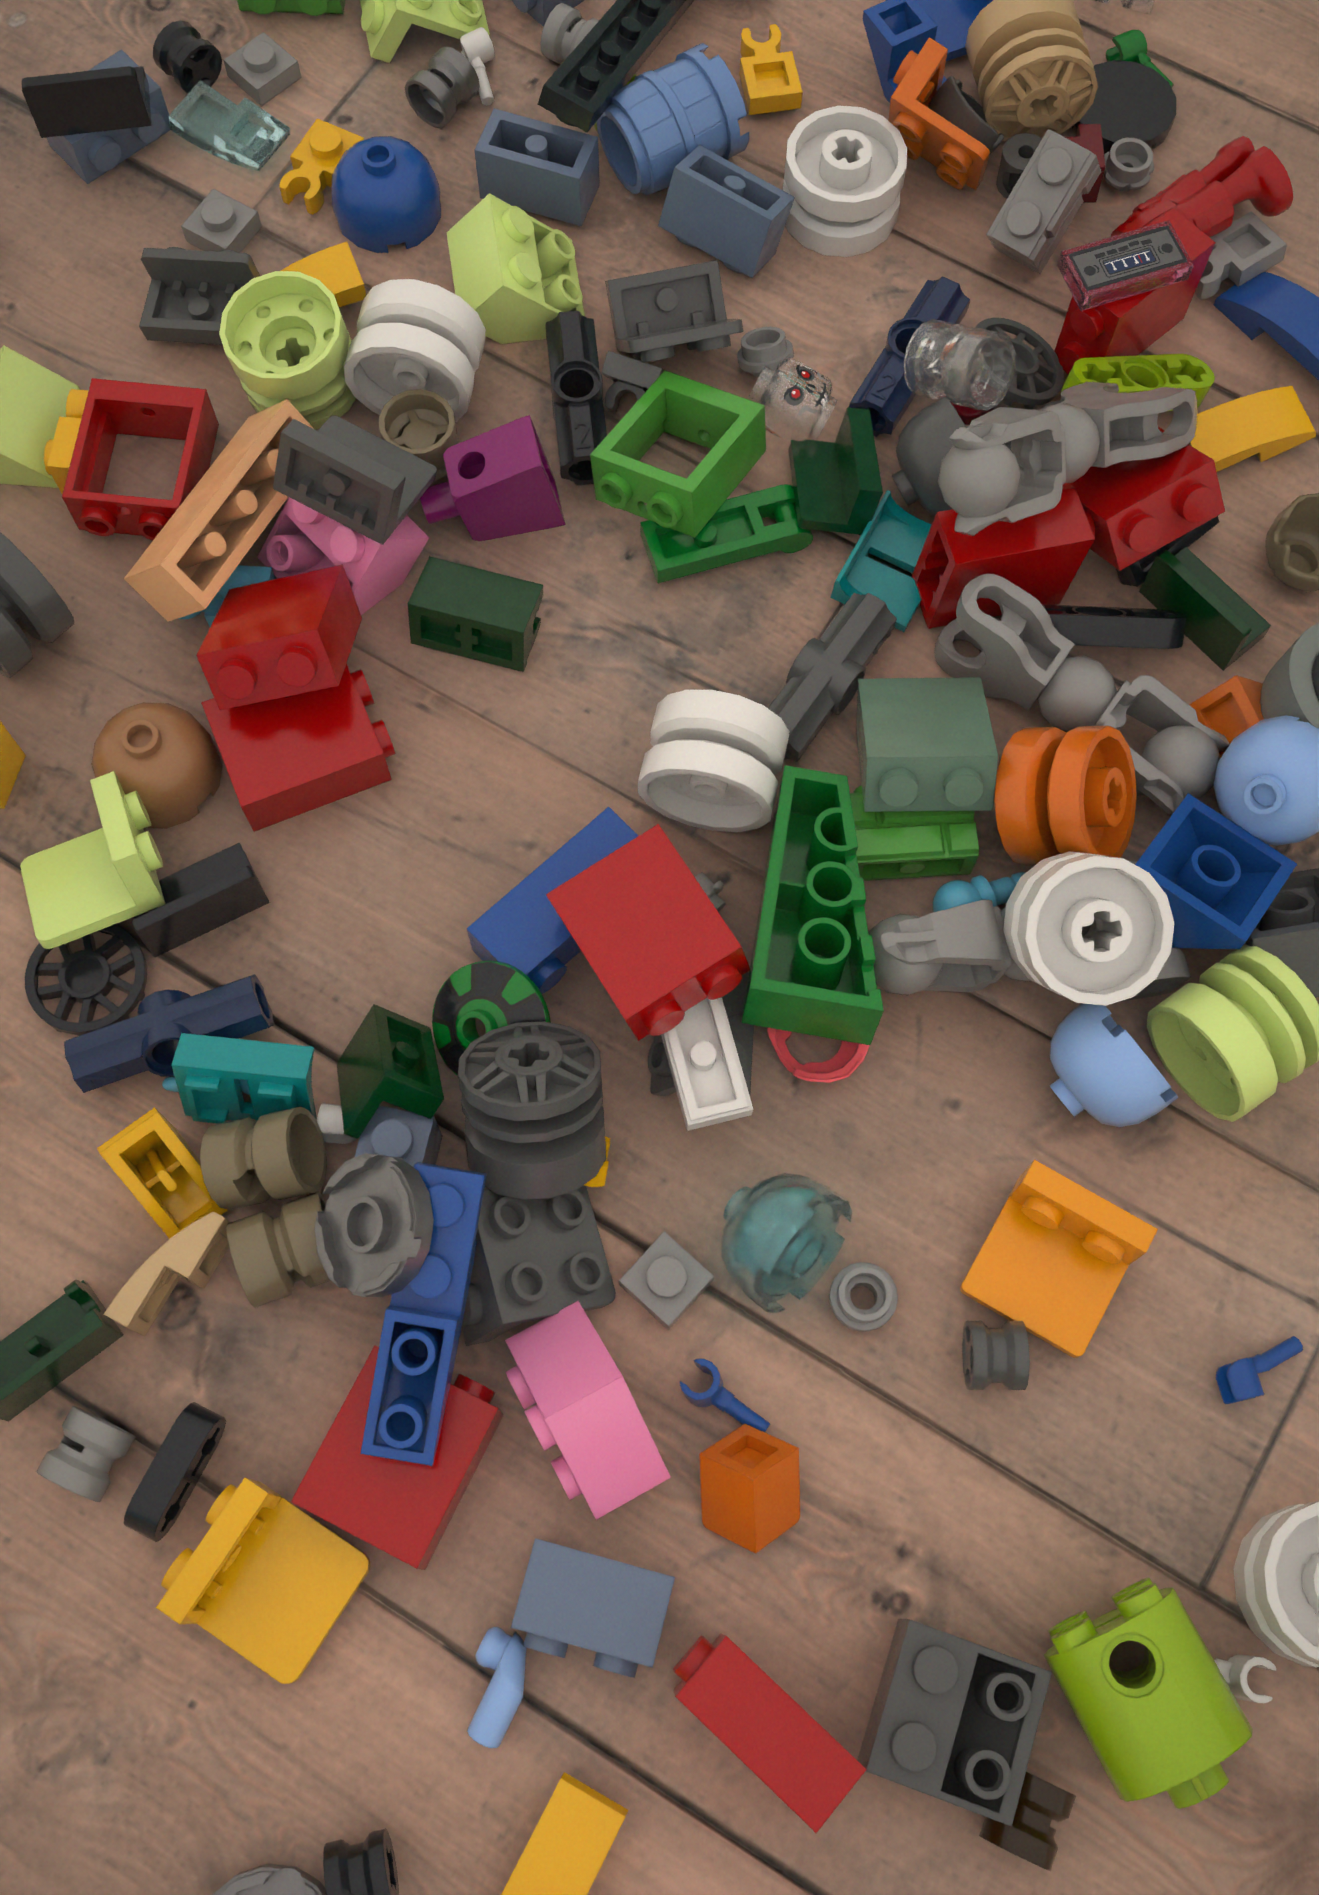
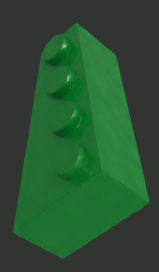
[741,765,884,1045]

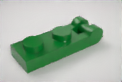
[640,484,813,583]

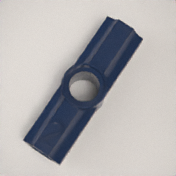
[849,276,970,437]
[64,974,274,1093]

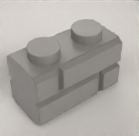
[986,129,1101,274]

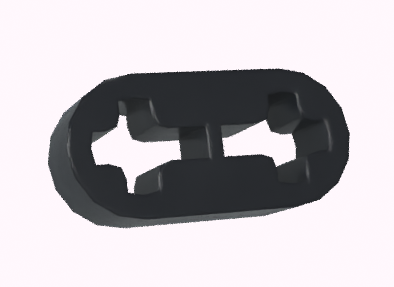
[124,1402,226,1542]

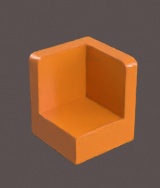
[699,1424,800,1554]

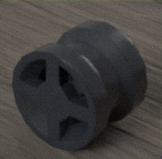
[153,20,222,95]
[323,1828,399,1895]

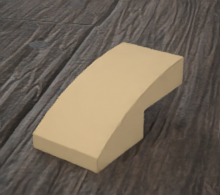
[103,1212,230,1337]

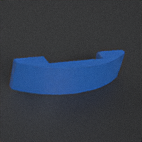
[1214,272,1319,380]

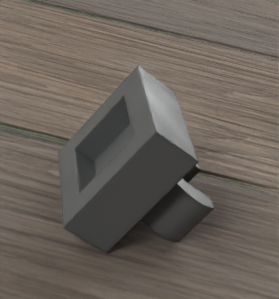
[601,351,664,412]

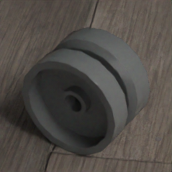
[0,532,74,678]

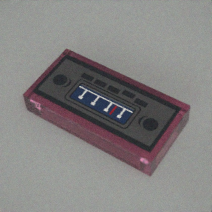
[1057,220,1194,311]

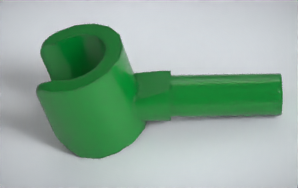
[1106,30,1174,88]

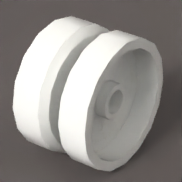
[783,106,907,257]
[344,279,486,422]
[638,690,790,832]
[1003,851,1175,1006]
[1233,1501,1319,1667]

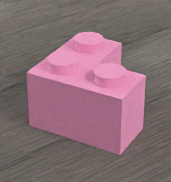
[505,1301,671,1520]

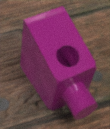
[420,415,566,541]

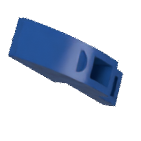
[360,1162,487,1466]

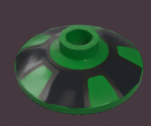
[432,961,551,1076]

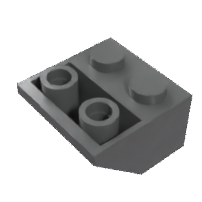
[857,1619,1052,1827]

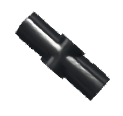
[545,311,607,486]

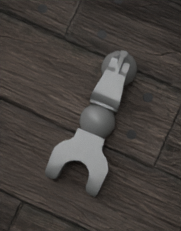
[938,382,1197,536]
[934,574,1230,816]
[869,861,1191,1001]

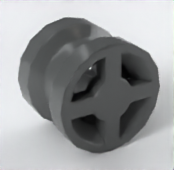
[962,1321,1030,1390]

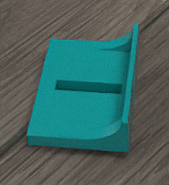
[830,490,932,632]
[171,1033,317,1124]

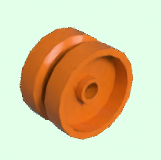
[994,726,1137,866]

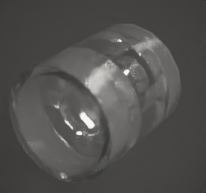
[904,319,1016,411]

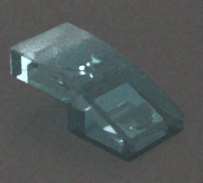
[169,80,290,171]

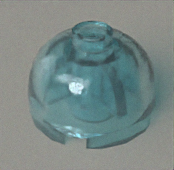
[721,1173,852,1313]

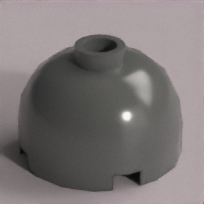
[892,397,966,517]

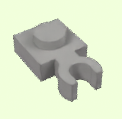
[1197,211,1287,300]

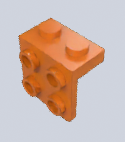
[888,37,990,190]

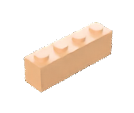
[124,399,314,622]

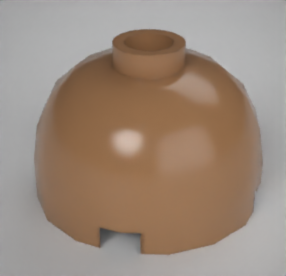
[91,702,222,829]

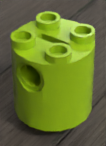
[1044,1578,1253,1809]

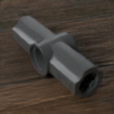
[768,593,897,762]

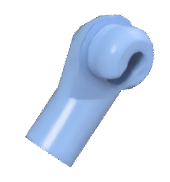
[467,1627,527,1748]

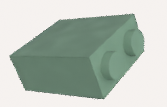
[856,677,998,812]

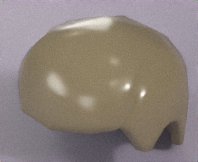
[1265,493,1319,592]

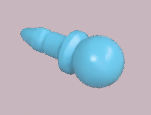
[933,872,1026,912]

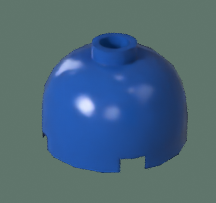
[332,136,441,253]

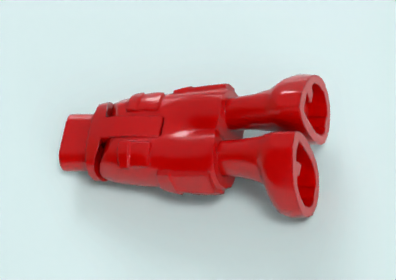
[1111,136,1293,242]

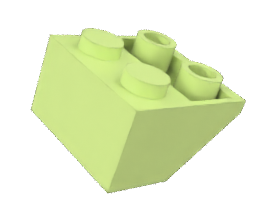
[446,193,585,344]

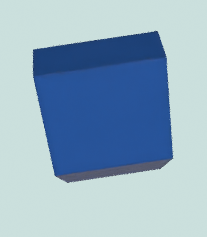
[862,0,947,103]

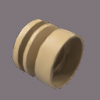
[965,0,1098,141]

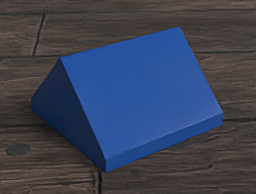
[1135,793,1297,949]

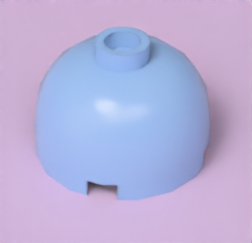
[1214,715,1319,846]
[1050,1003,1179,1127]

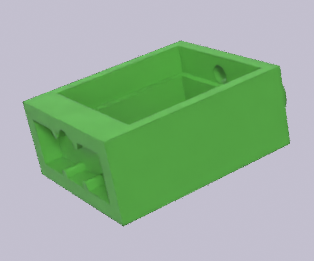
[590,370,766,538]

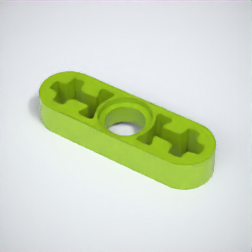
[1061,354,1215,411]

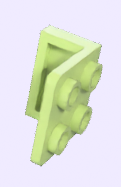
[360,0,490,63]
[20,771,165,949]

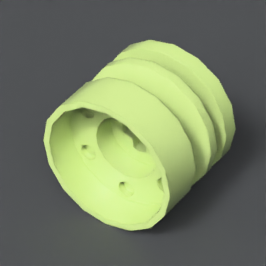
[219,271,356,430]
[1147,945,1319,1122]

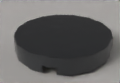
[1071,60,1176,154]

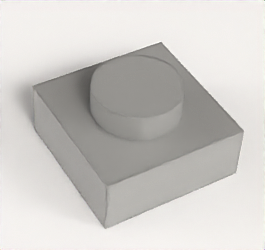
[223,32,302,106]
[181,189,262,253]
[619,1231,714,1330]

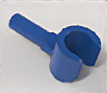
[1216,1336,1303,1404]
[679,1359,770,1432]

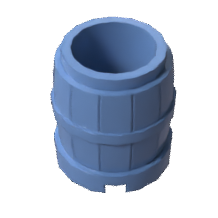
[597,43,749,195]

